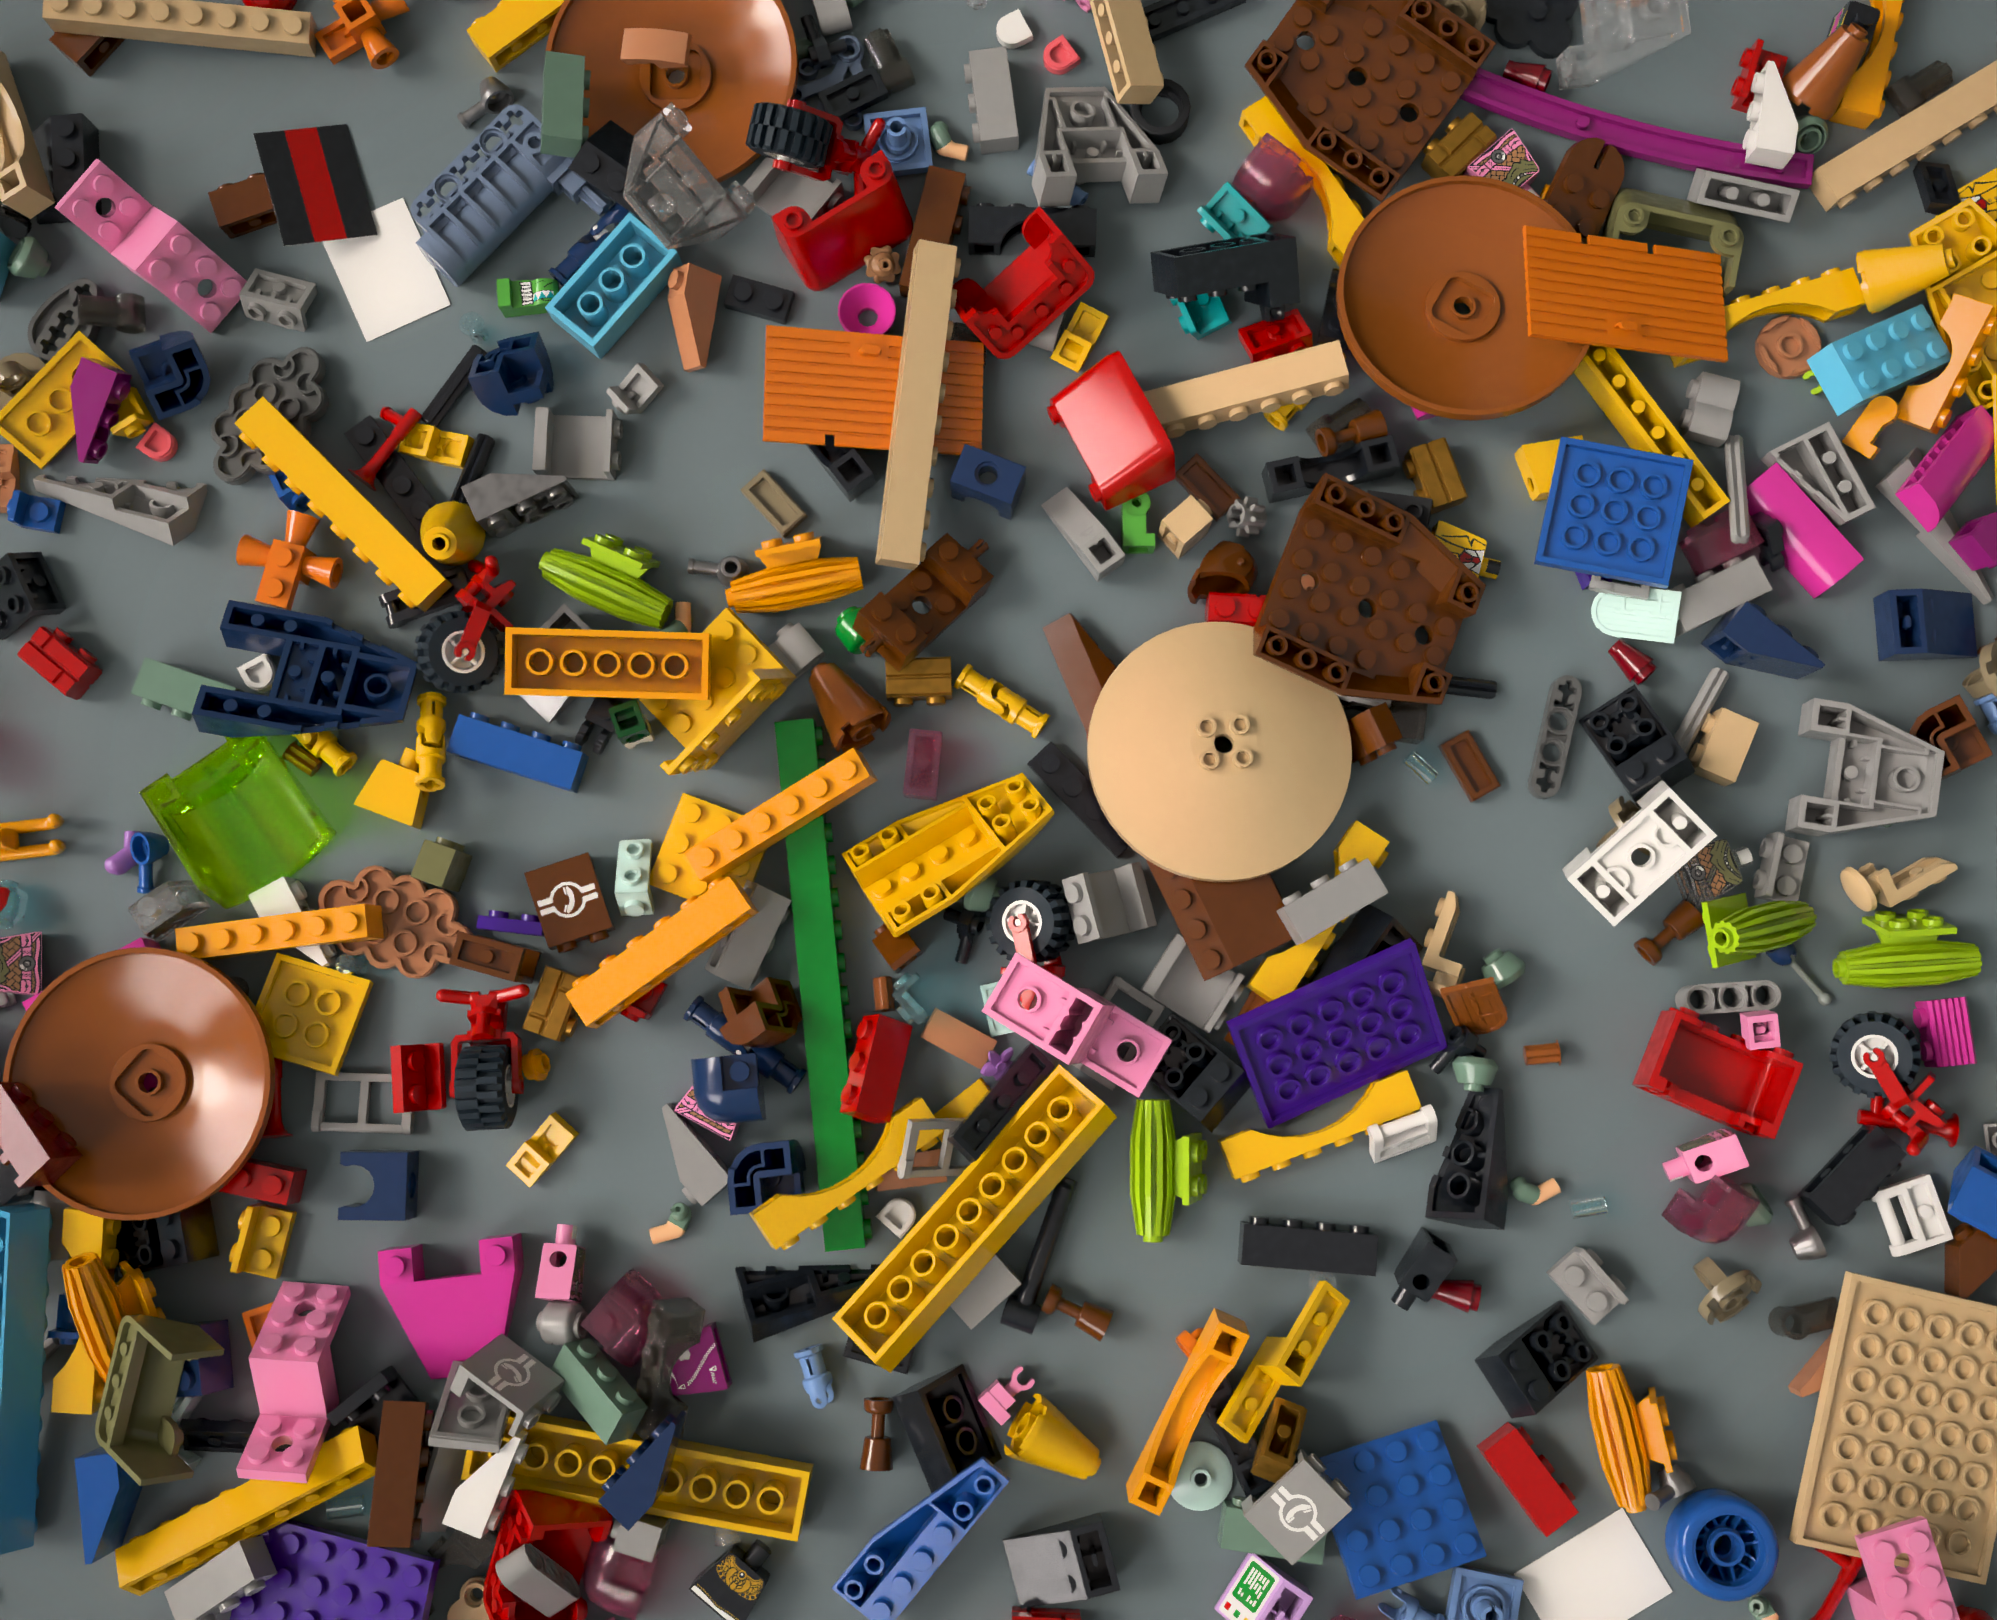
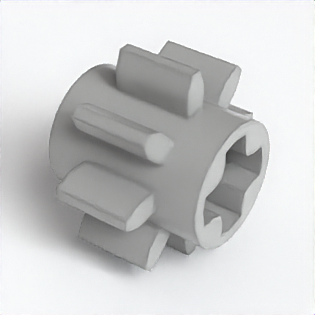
[1227,496,1267,538]

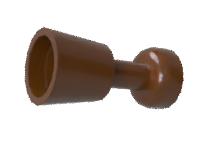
[1315,409,1388,457]
[1634,900,1705,966]
[1040,1283,1114,1341]
[860,1397,894,1471]

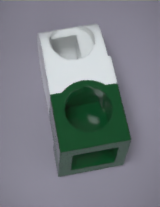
[608,699,655,749]

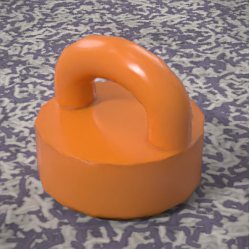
[1175,1328,1204,1358]

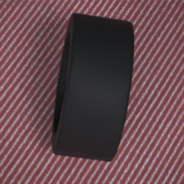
[1130,79,1191,145]

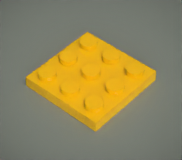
[649,793,767,899]
[255,952,374,1077]

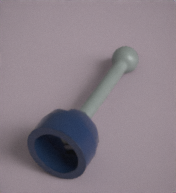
[1766,943,1832,1006]

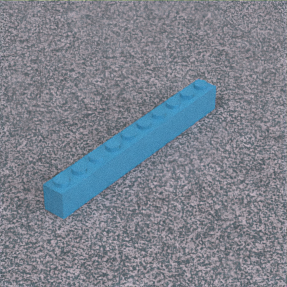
[0,1203,53,1555]

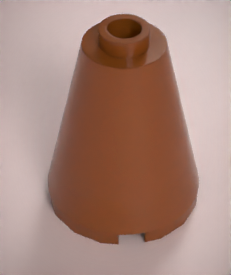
[1782,22,1869,120]
[809,662,891,753]

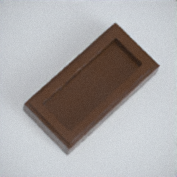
[1175,453,1241,522]
[1438,729,1501,803]

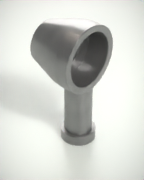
[457,76,514,129]
[688,556,750,588]
[1784,1196,1827,1260]
[1644,1463,1696,1511]

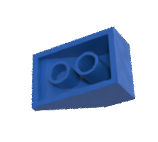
[75,1447,143,1565]

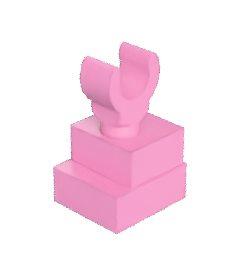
[1739,1010,1781,1050]
[977,1365,1035,1426]

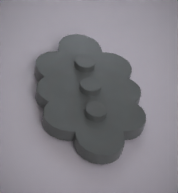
[211,347,329,485]

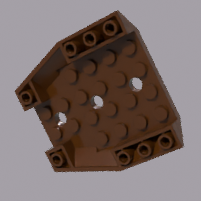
[1244,0,1496,203]
[1253,473,1486,705]

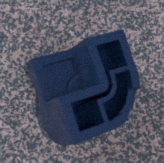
[129,331,211,421]
[468,331,554,416]
[691,1053,766,1124]
[727,1139,806,1215]

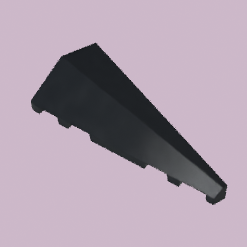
[735,1264,880,1343]

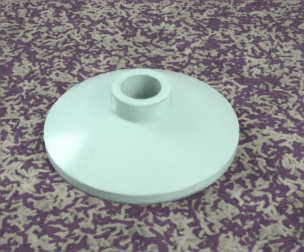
[1171,1441,1233,1511]

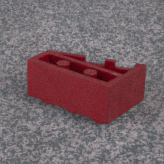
[0,1082,83,1188]

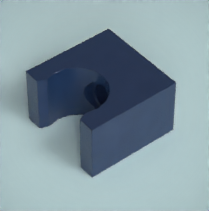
[950,444,1026,520]
[338,1150,419,1221]

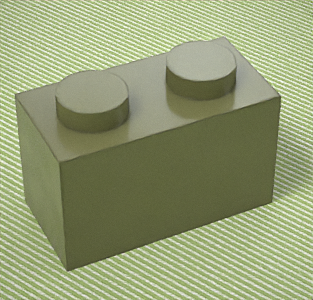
[410,836,473,892]

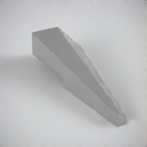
[1875,447,1994,605]
[33,474,208,546]

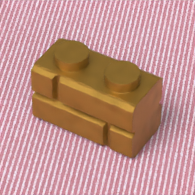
[1421,112,1497,178]
[1402,437,1468,514]
[885,656,952,707]
[522,966,580,1042]
[1251,1397,1307,1483]

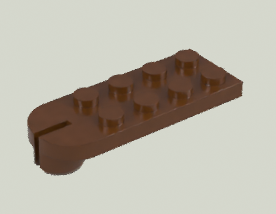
[1543,138,1625,244]

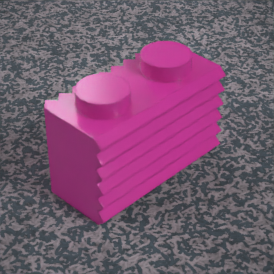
[1913,997,1977,1068]

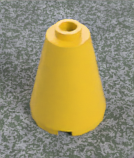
[1856,244,1956,314]
[419,501,486,566]
[1004,1394,1101,1480]

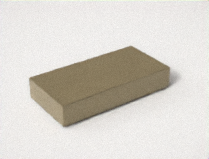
[740,469,808,538]

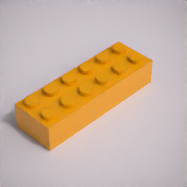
[504,627,712,700]

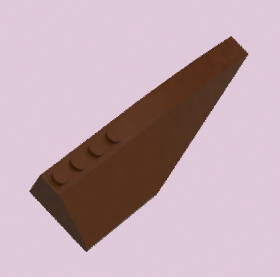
[1043,613,1292,981]

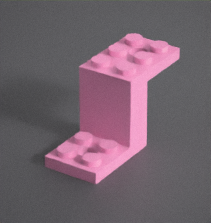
[54,158,247,333]
[982,952,1174,1098]
[236,1281,351,1483]
[1846,1516,1960,1620]

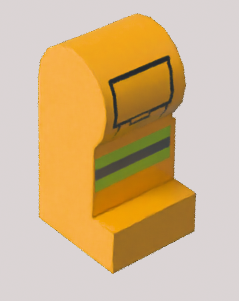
[1842,396,1900,460]

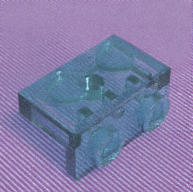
[892,972,930,1025]

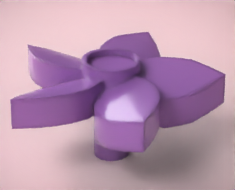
[980,1047,1013,1081]

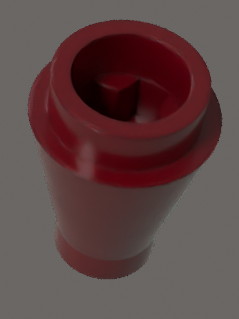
[1503,60,1553,92]
[1607,638,1657,686]
[1432,1279,1482,1313]

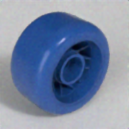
[1665,1488,1779,1602]

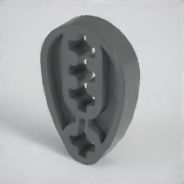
[27,278,104,362]

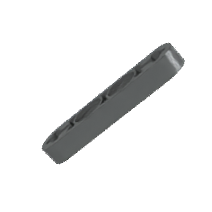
[1527,675,1582,799]

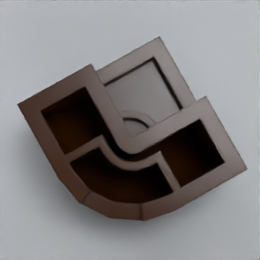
[1909,694,1993,781]
[718,977,803,1048]

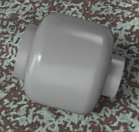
[536,1300,590,1346]

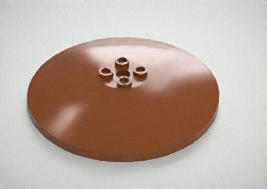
[546,0,799,192]
[1336,175,1590,421]
[3,947,275,1221]

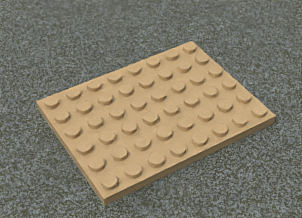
[1789,1271,1997,1585]

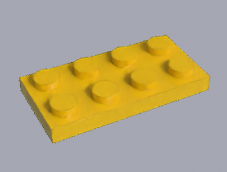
[0,331,133,469]

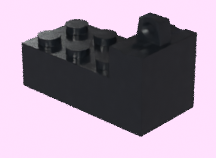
[1150,232,1300,322]

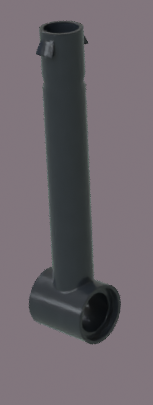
[1000,1177,1078,1335]

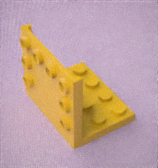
[639,608,797,775]

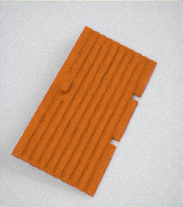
[1522,225,1728,363]
[762,325,984,455]

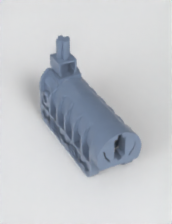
[410,104,612,287]

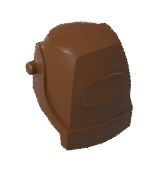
[1187,540,1258,604]

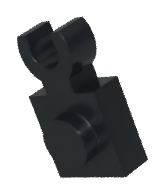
[1749,511,1785,572]

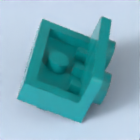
[1197,181,1274,239]
[1170,293,1232,340]

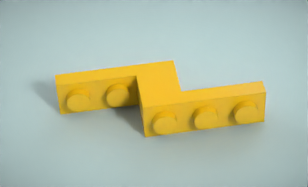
[1216,1281,1350,1443]

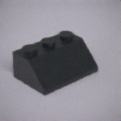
[33,113,102,225]
[568,120,691,231]
[1309,904,1423,983]
[892,1364,1002,1493]

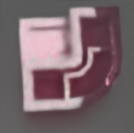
[1232,133,1313,222]
[1661,1174,1760,1245]
[580,1269,667,1367]
[582,1534,659,1620]

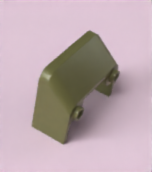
[1602,188,1744,298]
[95,1314,225,1486]

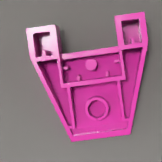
[378,1233,524,1380]

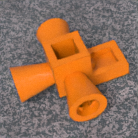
[314,0,410,69]
[236,510,343,611]

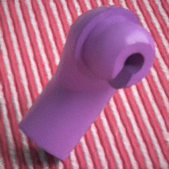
[104,831,140,875]

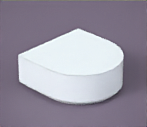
[996,9,1033,49]
[237,653,277,692]
[876,1198,916,1239]

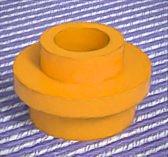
[522,1048,551,1082]

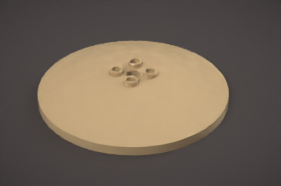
[1087,622,1352,882]

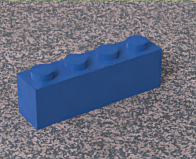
[446,712,589,793]

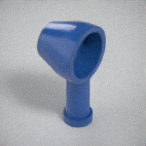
[130,832,169,894]

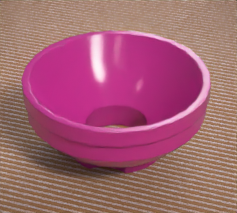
[838,283,896,335]

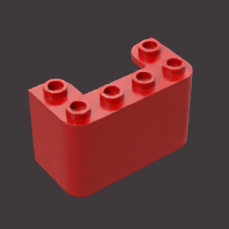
[1632,1007,1804,1139]

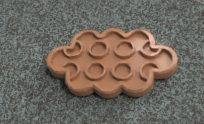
[318,865,474,979]

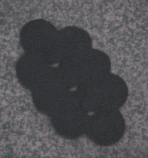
[1485,0,1578,59]

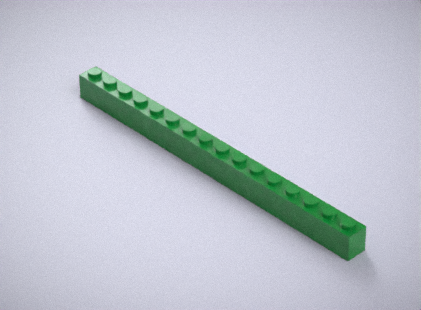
[774,718,873,1252]

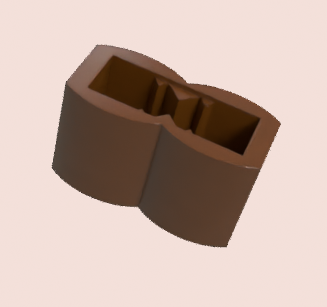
[1347,702,1403,766]

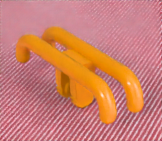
[0,813,66,862]

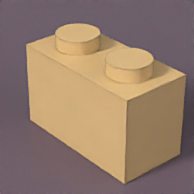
[1157,495,1213,559]
[1689,708,1759,786]

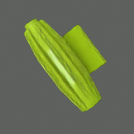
[539,533,673,629]
[1701,893,1817,968]
[1832,909,1982,988]
[1130,1099,1208,1243]

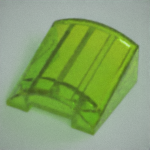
[139,736,337,909]

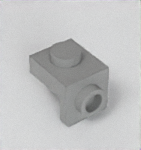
[606,363,664,414]

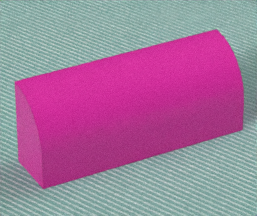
[1895,405,1994,532]
[1747,462,1864,599]

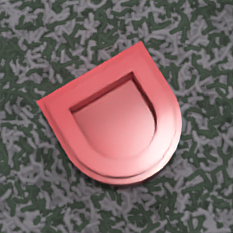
[1043,34,1081,75]
[135,422,178,462]

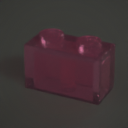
[1678,510,1764,577]
[903,728,944,801]

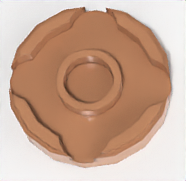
[1755,315,1822,379]

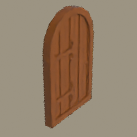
[1440,977,1508,1035]

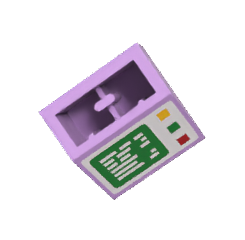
[1214,1553,1313,1620]

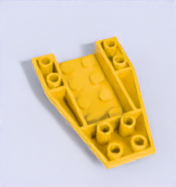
[1908,198,1997,411]
[841,773,1055,937]

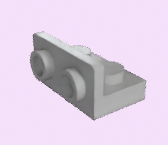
[239,268,318,332]
[1753,831,1810,901]
[1546,1246,1629,1325]

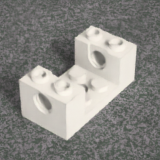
[1562,780,1717,926]

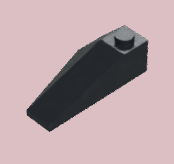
[1425,1088,1508,1230]

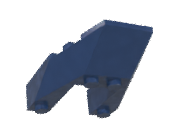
[192,600,418,738]

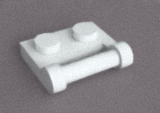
[1367,1104,1438,1164]
[1871,1174,1954,1257]

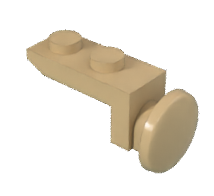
[1840,857,1958,912]
[1422,890,1466,998]

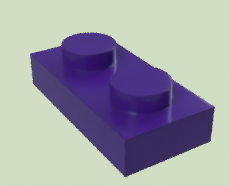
[476,910,545,937]

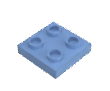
[863,107,933,176]
[1444,1565,1524,1620]

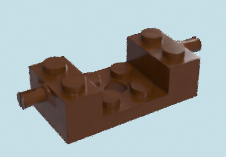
[852,533,994,672]

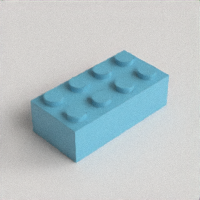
[545,212,683,360]
[1806,304,1952,416]

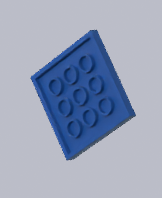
[1534,436,1694,589]
[1319,1420,1487,1600]

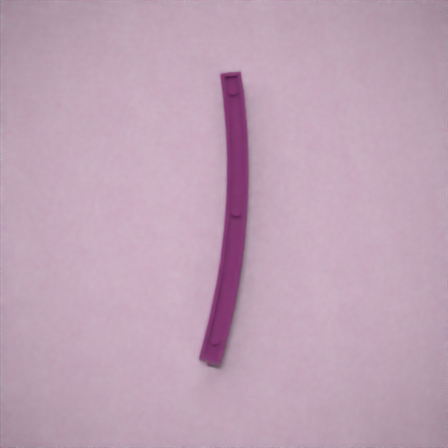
[1460,68,1814,189]

